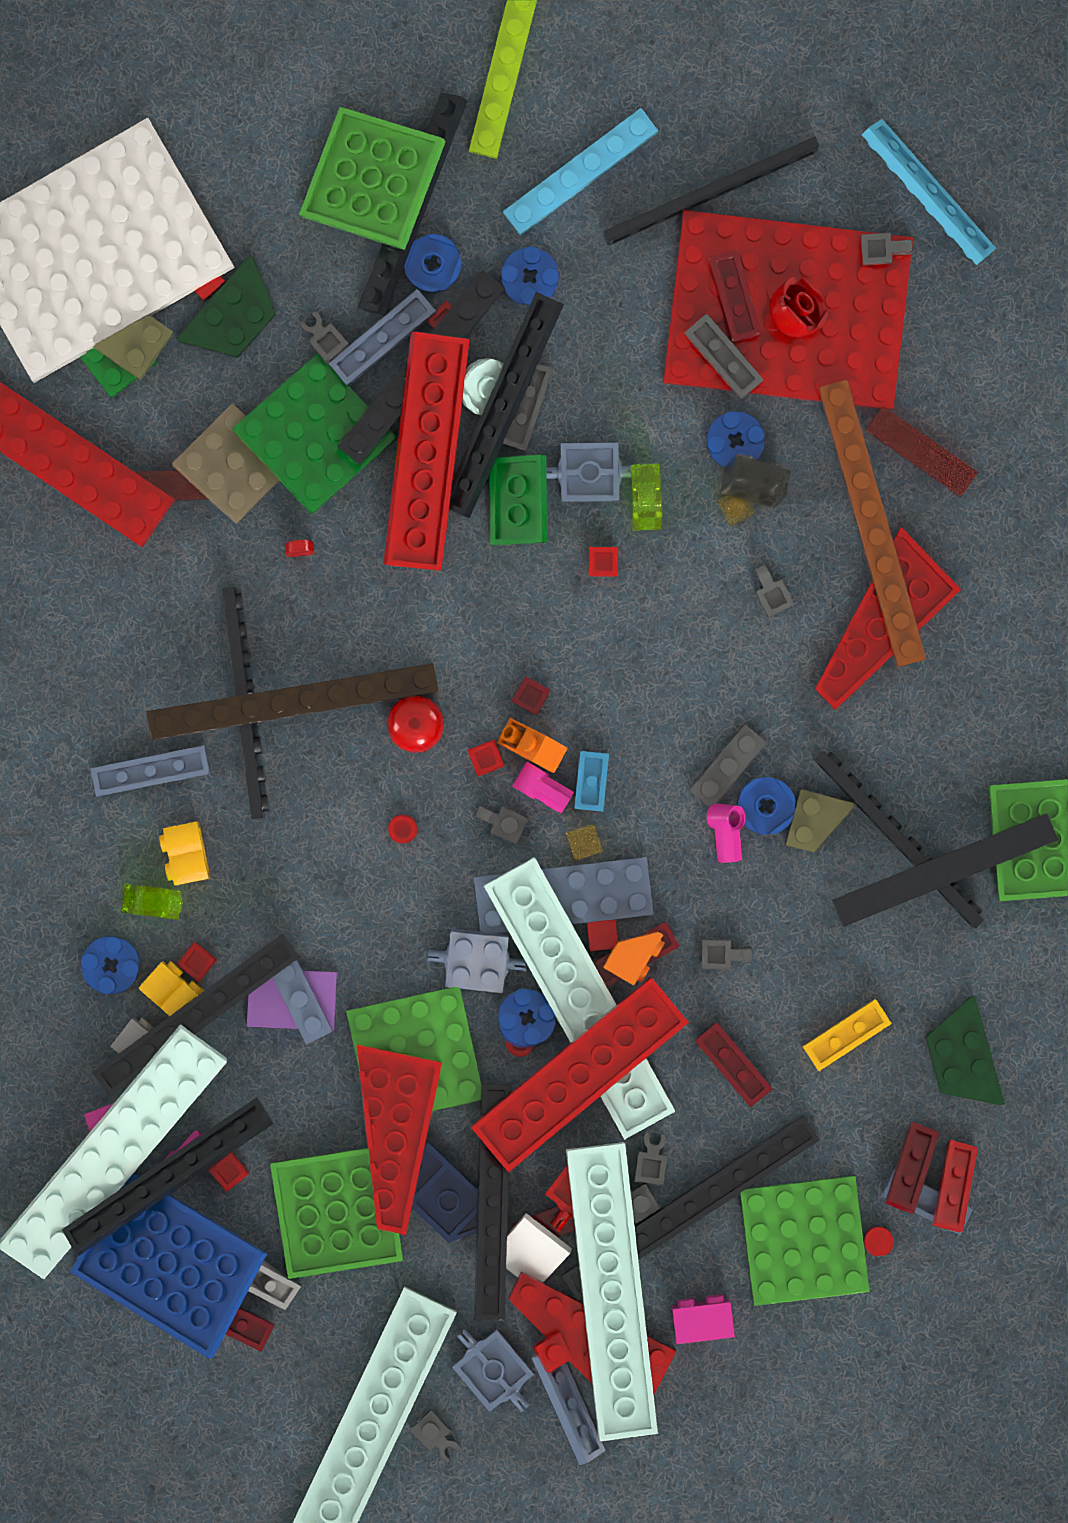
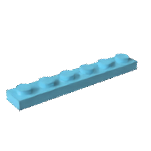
[503,108,658,236]
[862,119,996,265]

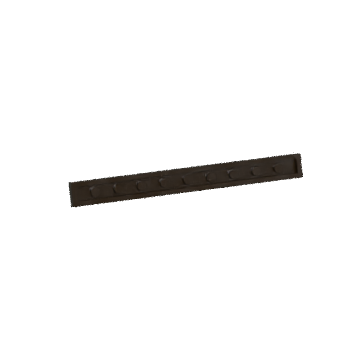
[146,663,438,740]

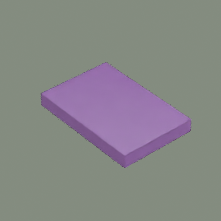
[247,970,337,1031]

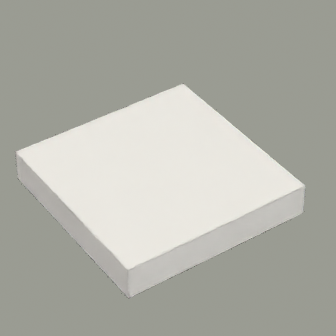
[506,1213,572,1282]

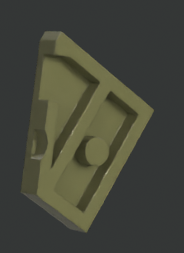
[94,315,174,380]
[785,789,855,853]

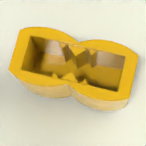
[159,821,211,886]
[139,961,205,1016]

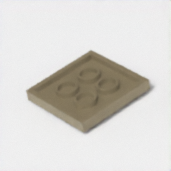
[172,403,279,525]

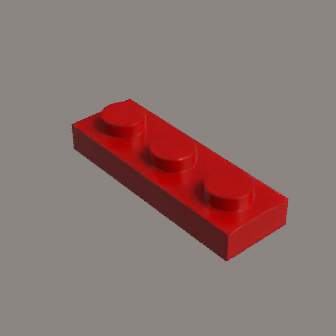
[932,1140,978,1233]

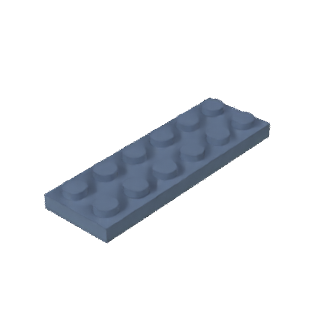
[474,857,654,933]

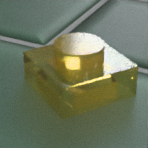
[716,487,755,527]
[566,824,603,861]

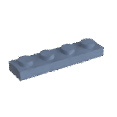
[329,289,437,386]
[90,745,211,797]
[532,1355,606,1465]

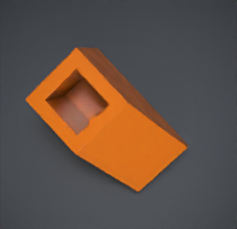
[496,718,568,773]
[603,931,665,985]

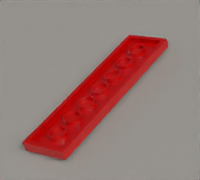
[383,332,470,571]
[0,382,175,548]
[471,977,689,1173]

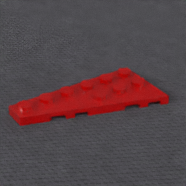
[815,527,961,710]
[356,1044,442,1235]
[508,1272,676,1395]

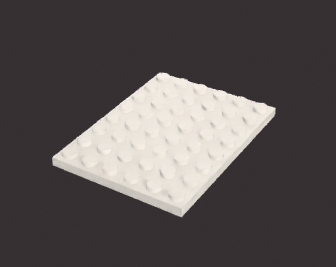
[0,118,235,383]

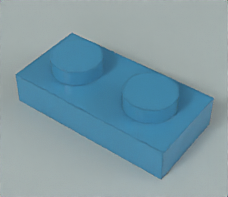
[574,751,609,812]

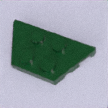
[176,256,276,358]
[925,996,1005,1105]

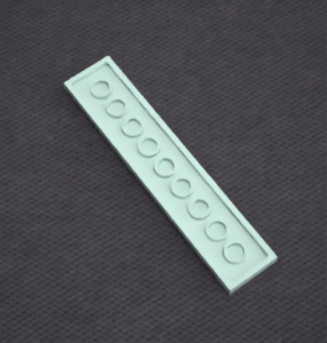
[484,857,675,1140]
[0,1024,227,1279]
[566,1142,658,1441]
[293,1286,457,1523]

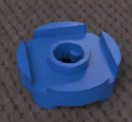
[404,234,461,293]
[501,246,559,306]
[707,411,765,470]
[737,777,795,835]
[81,936,140,994]
[497,989,556,1048]

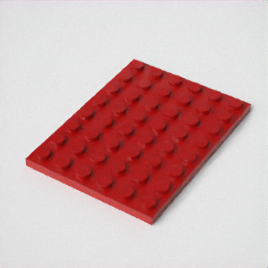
[663,210,913,410]

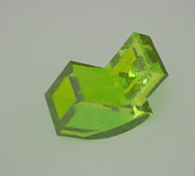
[630,463,662,531]
[121,883,183,920]

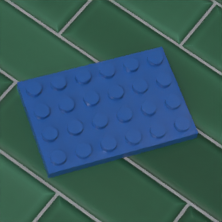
[71,1173,268,1358]

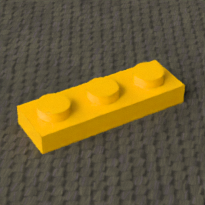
[802,999,892,1071]

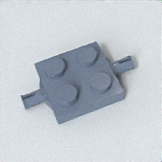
[546,443,639,502]
[427,928,526,993]
[452,1328,534,1412]

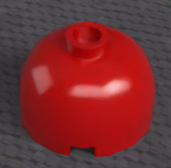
[769,277,828,337]
[387,695,444,753]

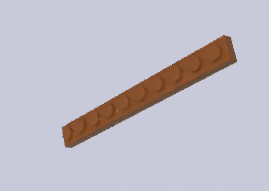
[818,380,926,668]

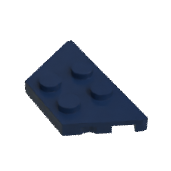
[412,1141,509,1243]

